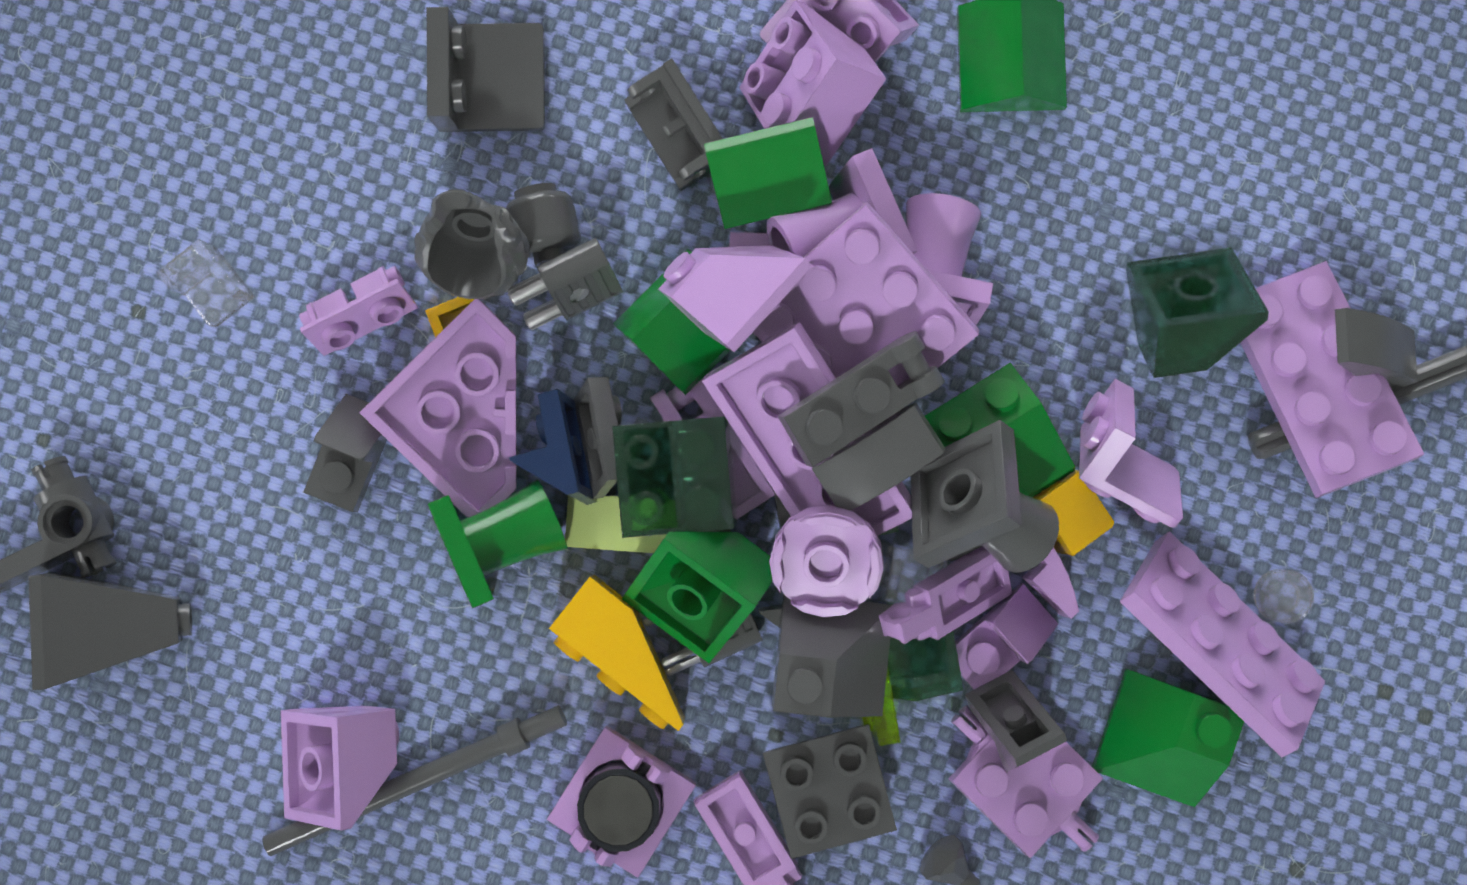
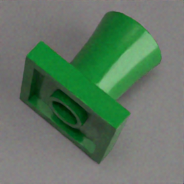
[428,480,567,609]

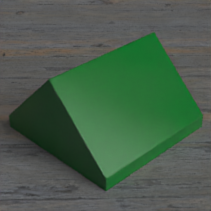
[957,0,1067,112]
[704,117,832,229]
[613,249,730,395]

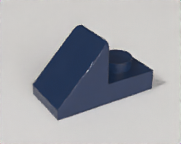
[509,389,597,505]

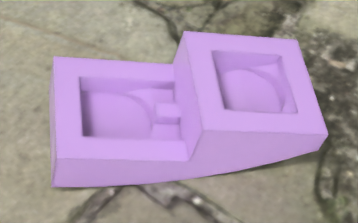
[1022,547,1079,619]

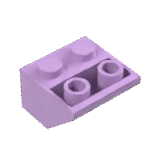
[739,0,886,166]

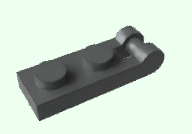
[777,331,945,467]

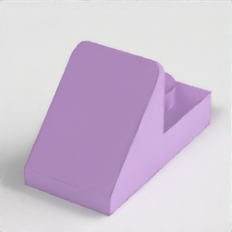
[942,583,1058,690]

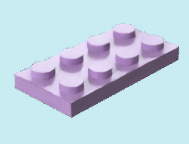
[1223,261,1424,498]
[702,321,912,536]
[1120,531,1325,757]

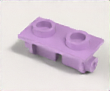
[299,266,418,356]

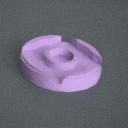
[769,505,884,617]

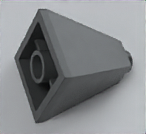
[28,572,192,690]

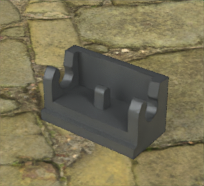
[624,58,723,191]

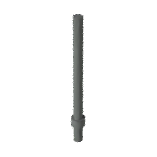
[262,705,567,856]

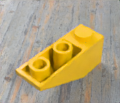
[549,574,685,731]

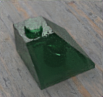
[1126,247,1269,378]

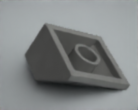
[772,594,892,718]

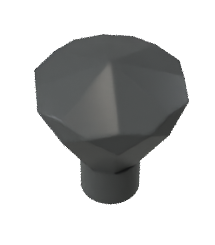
[920,835,980,885]

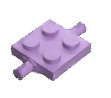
[948,706,1103,858]

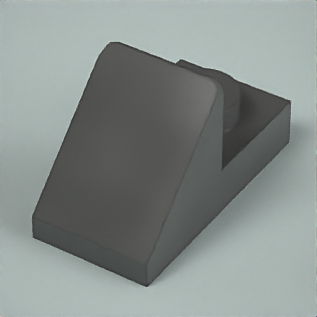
[574,377,658,499]
[303,394,387,512]
[965,670,1067,772]

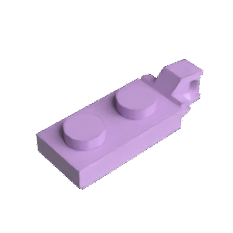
[879,547,1012,644]
[693,770,802,885]

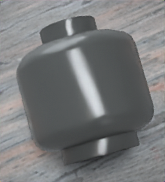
[506,183,581,266]

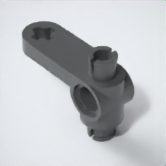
[0,456,117,594]

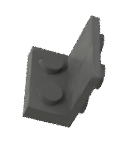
[426,7,545,132]

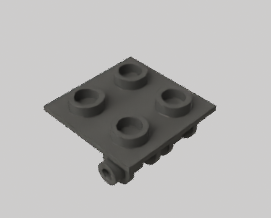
[763,724,897,859]

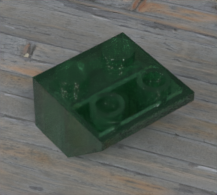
[612,416,738,538]

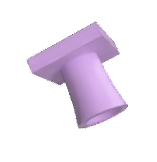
[766,148,918,257]
[906,193,993,325]

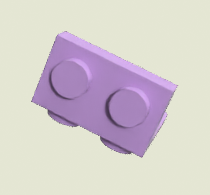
[1079,379,1183,528]

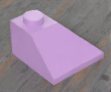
[658,245,813,352]
[281,706,399,831]

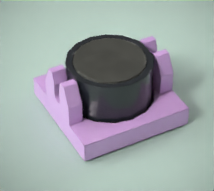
[547,725,696,878]

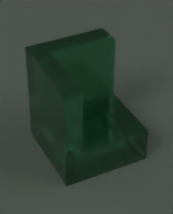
[887,631,964,701]

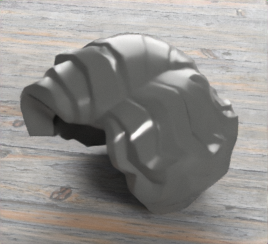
[414,190,530,300]

